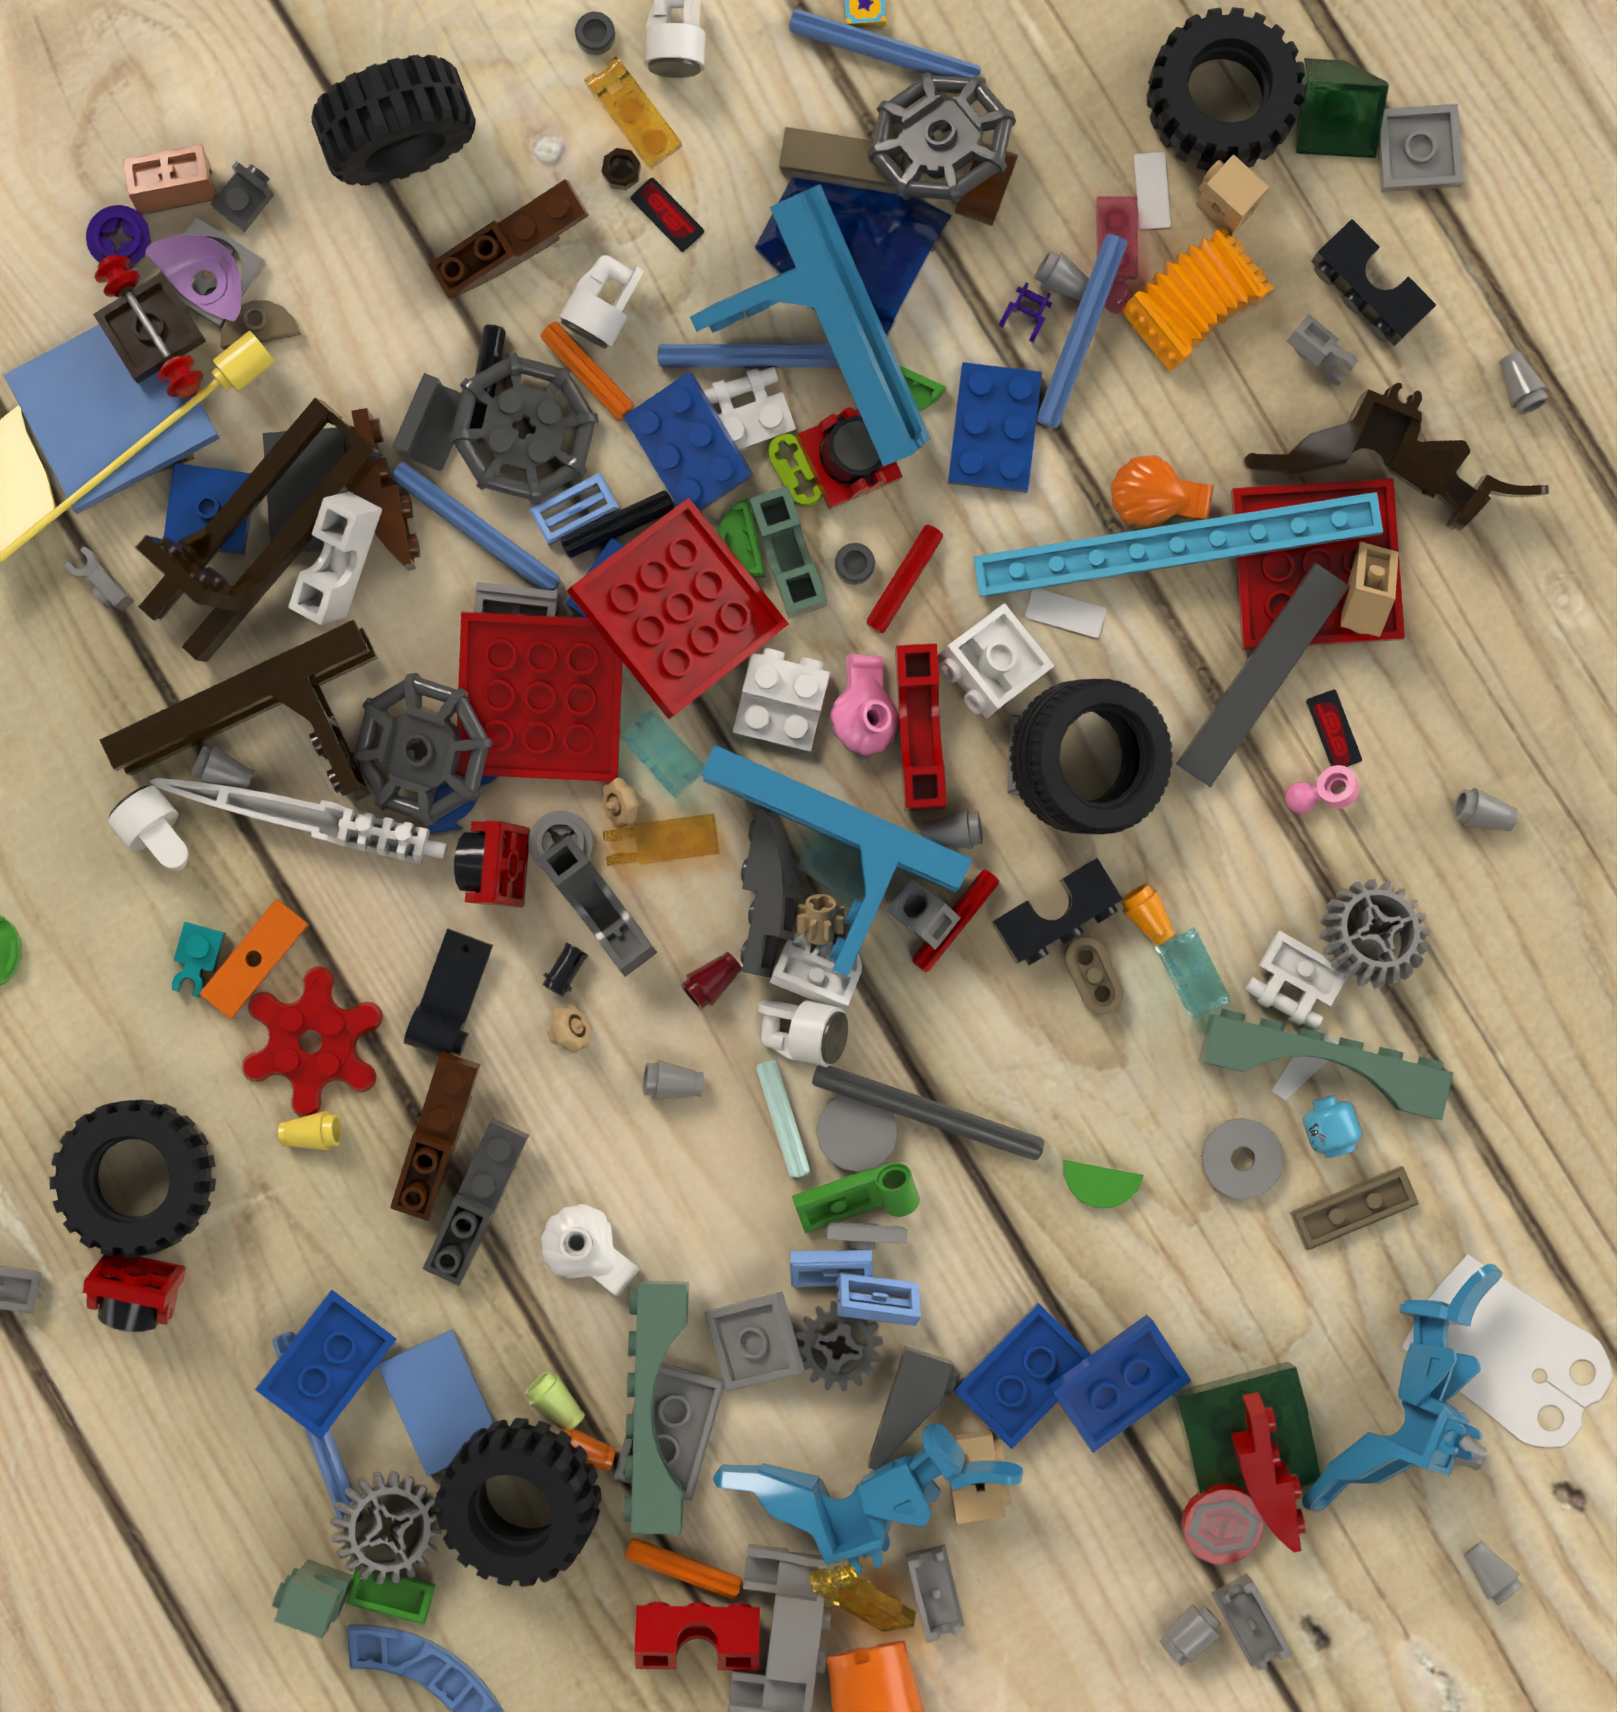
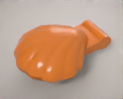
[1110,455,1214,530]

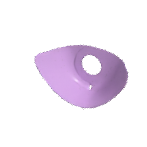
[145,234,242,322]

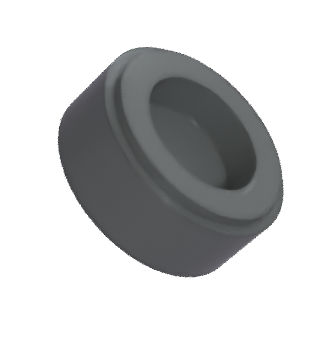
[575,12,615,55]
[835,543,875,585]

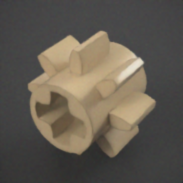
[796,894,845,945]

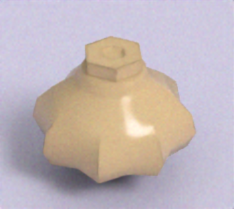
[601,778,646,828]
[547,1003,593,1053]

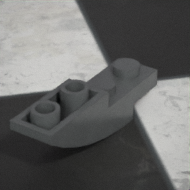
[740,809,798,978]
[423,1118,529,1286]

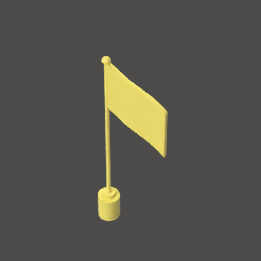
[0,330,275,563]

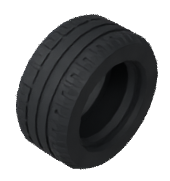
[1010,679,1173,835]

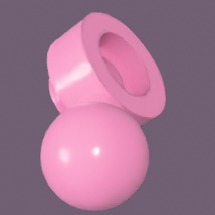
[1285,765,1360,814]

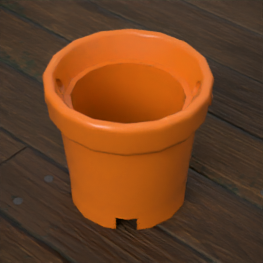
[826,1641,925,1712]

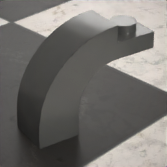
[536,835,658,977]

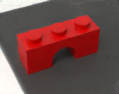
[634,1601,760,1671]

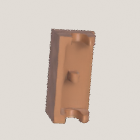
[123,144,217,215]

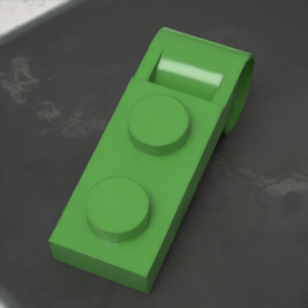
[792,1162,920,1233]

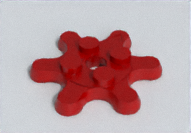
[242,966,383,1117]

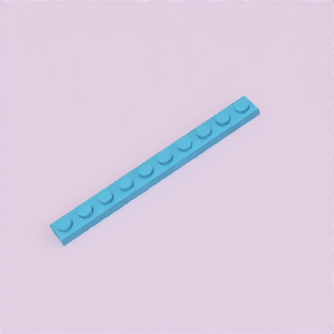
[974,492,1383,598]

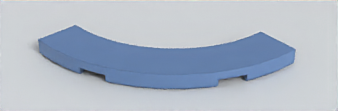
[347,1624,504,1712]

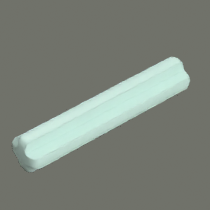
[756,1060,810,1178]

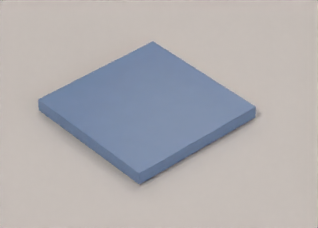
[4,325,220,514]

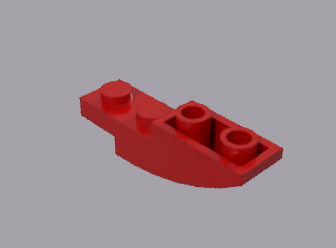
[1231,1392,1306,1553]

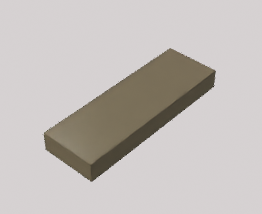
[779,127,902,188]
[1289,1166,1419,1251]

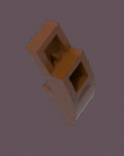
[428,179,589,299]
[342,408,421,570]
[390,1051,481,1221]

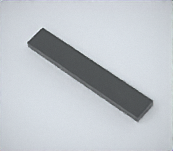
[1176,563,1349,788]

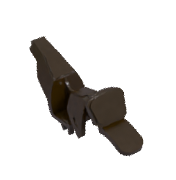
[1243,382,1549,531]

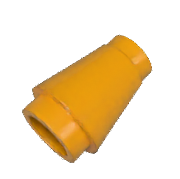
[1121,883,1175,946]

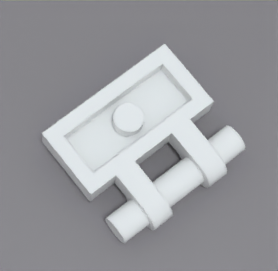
[704,366,796,452]
[1245,931,1346,1031]

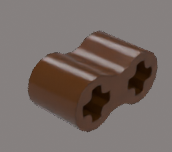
[955,142,1018,226]

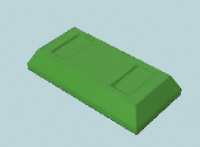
[346,1565,436,1625]

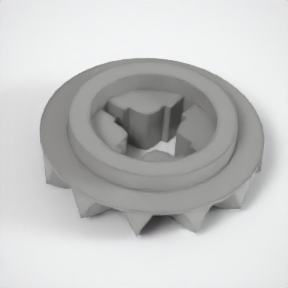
[528,811,593,870]

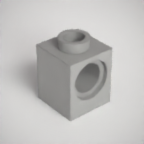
[887,879,961,950]

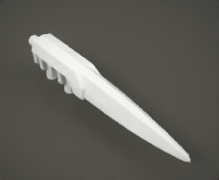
[150,778,448,864]

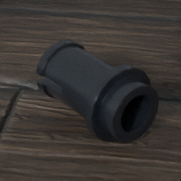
[542,942,588,997]

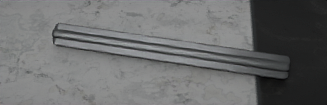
[812,1066,1045,1161]

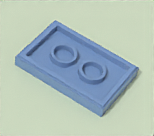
[377,1329,495,1477]

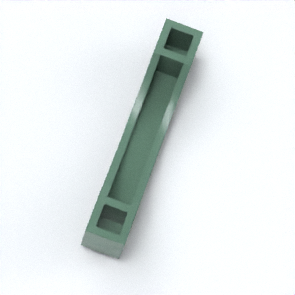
[1198,1009,1453,1120]
[623,1280,689,1535]

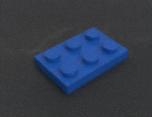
[948,362,1042,493]
[623,372,755,512]
[254,1290,397,1439]
[953,1302,1091,1449]
[1048,1314,1191,1453]

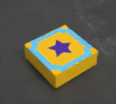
[844,0,886,28]

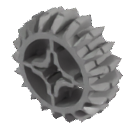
[1319,879,1430,989]
[330,1471,442,1585]

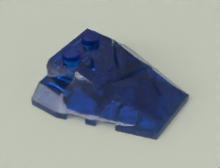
[755,177,952,339]

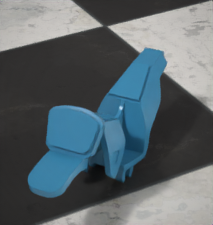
[1302,1264,1503,1511]
[713,1423,1023,1574]

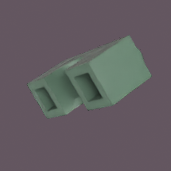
[749,486,827,620]
[272,1559,353,1639]

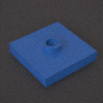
[164,463,251,555]

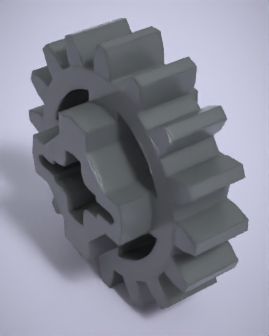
[796,1301,883,1391]

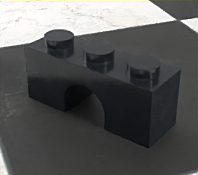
[1311,219,1436,347]
[991,858,1123,966]

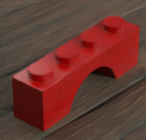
[895,643,947,811]

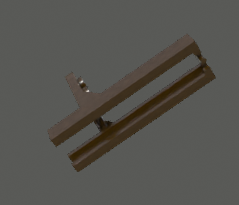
[135,398,383,662]
[100,620,378,801]

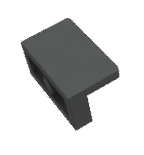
[392,373,461,471]

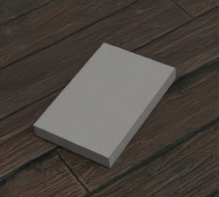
[613,1363,725,1501]

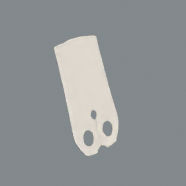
[1402,1254,1614,1448]

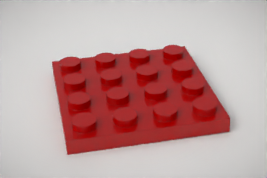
[1231,478,1405,650]
[567,498,789,719]
[456,611,623,782]

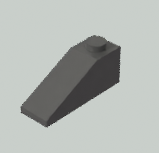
[867,1346,957,1470]

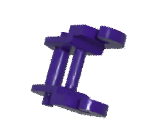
[998,282,1052,343]

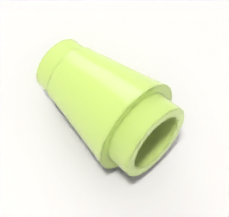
[525,1371,585,1431]

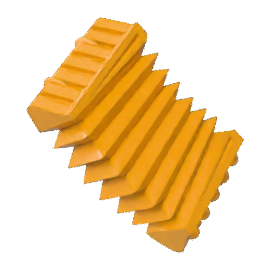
[1120,227,1276,372]

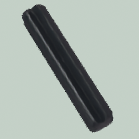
[469,324,506,443]
[561,490,674,558]

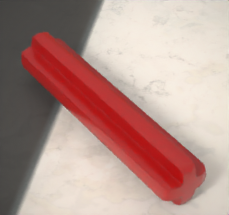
[866,524,943,633]
[912,869,1000,972]

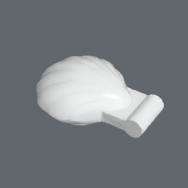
[541,1204,640,1297]

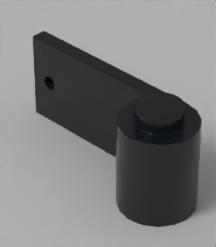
[404,928,494,1056]

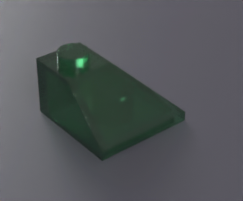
[1295,58,1389,158]

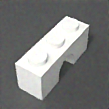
[288,492,382,625]

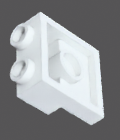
[938,603,1054,719]
[732,648,830,753]

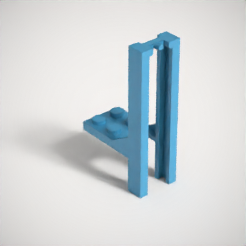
[690,184,931,467]
[701,745,973,978]

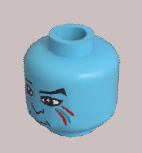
[1303,1095,1362,1158]

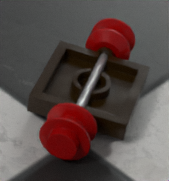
[93,255,206,399]

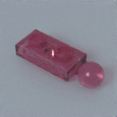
[1096,196,1138,314]

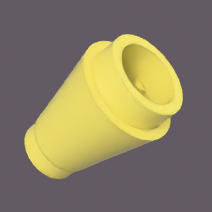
[278,1111,342,1151]

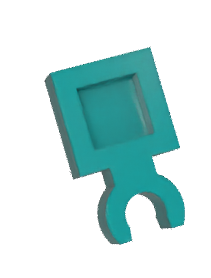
[172,922,226,997]

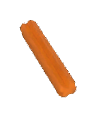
[540,321,634,420]
[625,1538,742,1600]

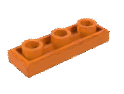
[199,899,310,1019]

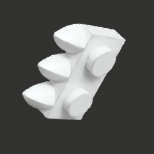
[769,932,862,1013]

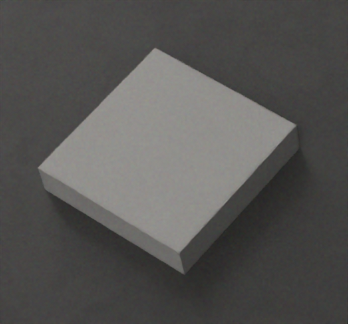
[1375,104,1464,192]
[704,1291,805,1391]

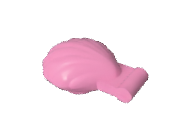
[830,654,899,756]

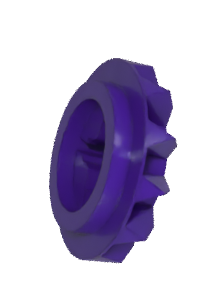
[86,205,152,268]

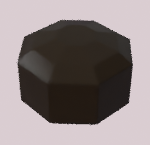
[601,148,641,190]

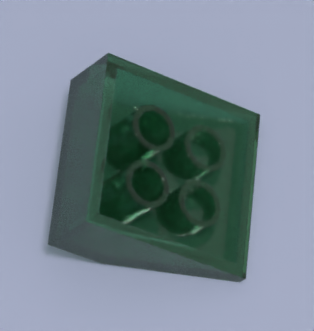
[1172,1361,1320,1494]

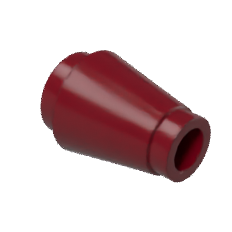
[681,952,742,1009]

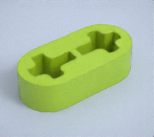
[768,434,822,507]

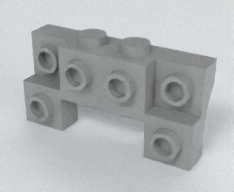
[728,1544,832,1712]

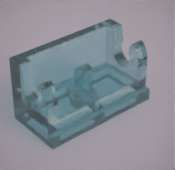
[619,709,705,799]
[1155,927,1231,1019]

